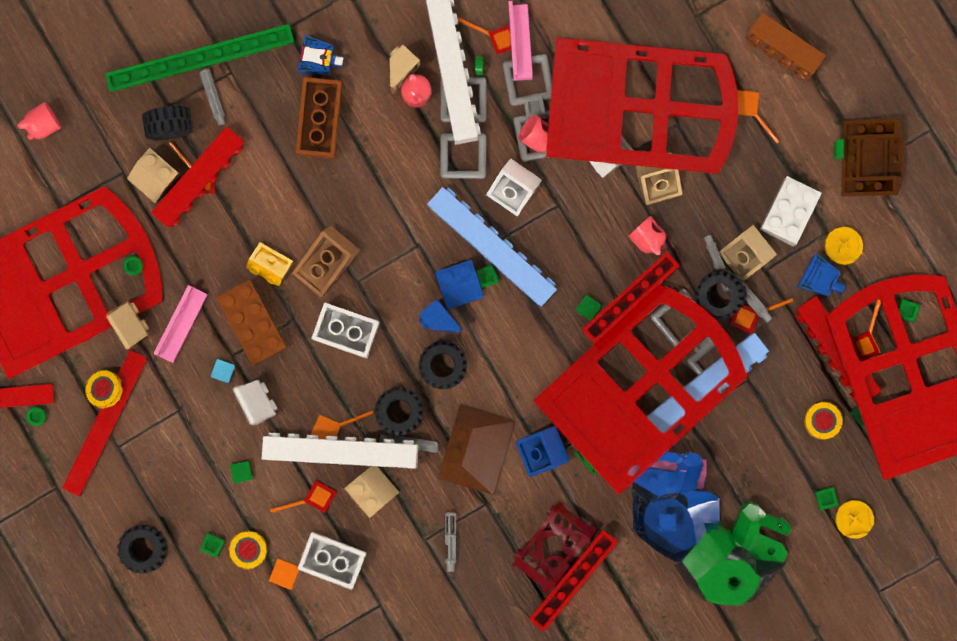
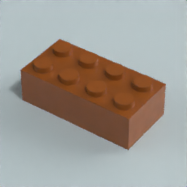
[745,12,826,81]
[296,77,343,160]
[216,279,287,366]

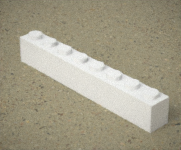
[426,0,481,145]
[262,433,419,468]

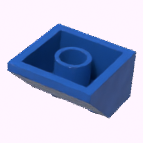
[435,260,484,310]
[419,299,461,334]
[515,426,570,477]

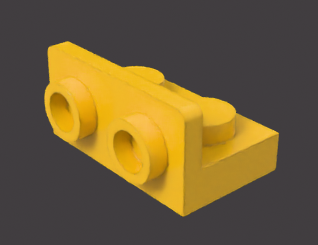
[246,242,293,286]

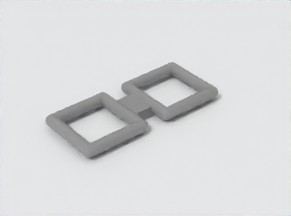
[503,54,552,162]
[440,77,486,179]
[651,289,727,391]

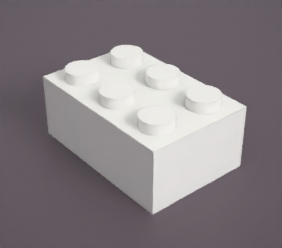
[759,176,821,247]
[312,303,380,359]
[298,532,367,590]

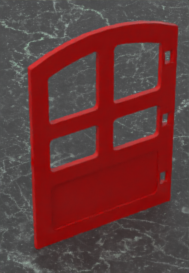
[546,38,738,174]
[0,186,163,380]
[827,275,957,481]
[533,285,748,495]

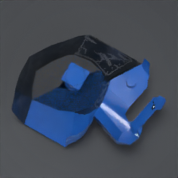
[632,452,722,562]

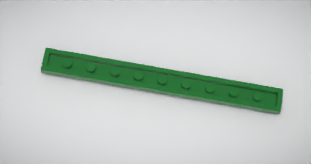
[105,24,295,93]

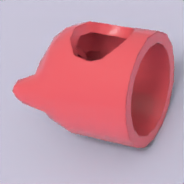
[400,73,432,108]
[17,102,61,140]
[518,115,549,152]
[628,215,667,255]

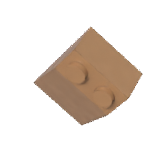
[292,226,360,297]

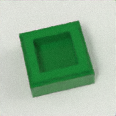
[833,139,844,161]
[475,264,499,289]
[575,295,602,321]
[898,299,920,323]
[230,461,253,484]
[815,487,839,510]
[199,533,225,558]

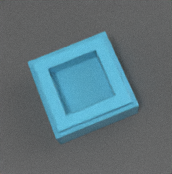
[211,359,236,383]

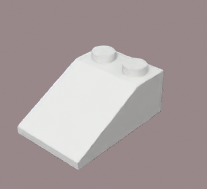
[233,380,278,425]

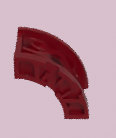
[512,502,597,594]

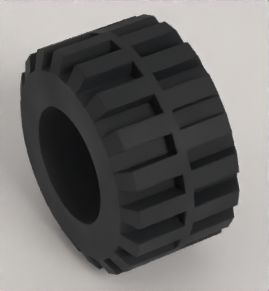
[142,106,193,140]
[695,269,747,320]
[419,341,467,390]
[375,387,423,436]
[117,525,168,574]

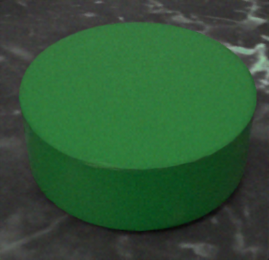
[475,56,484,75]
[123,256,143,276]
[26,407,47,426]

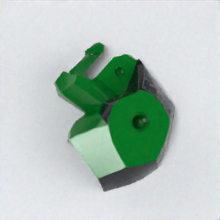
[674,501,791,605]

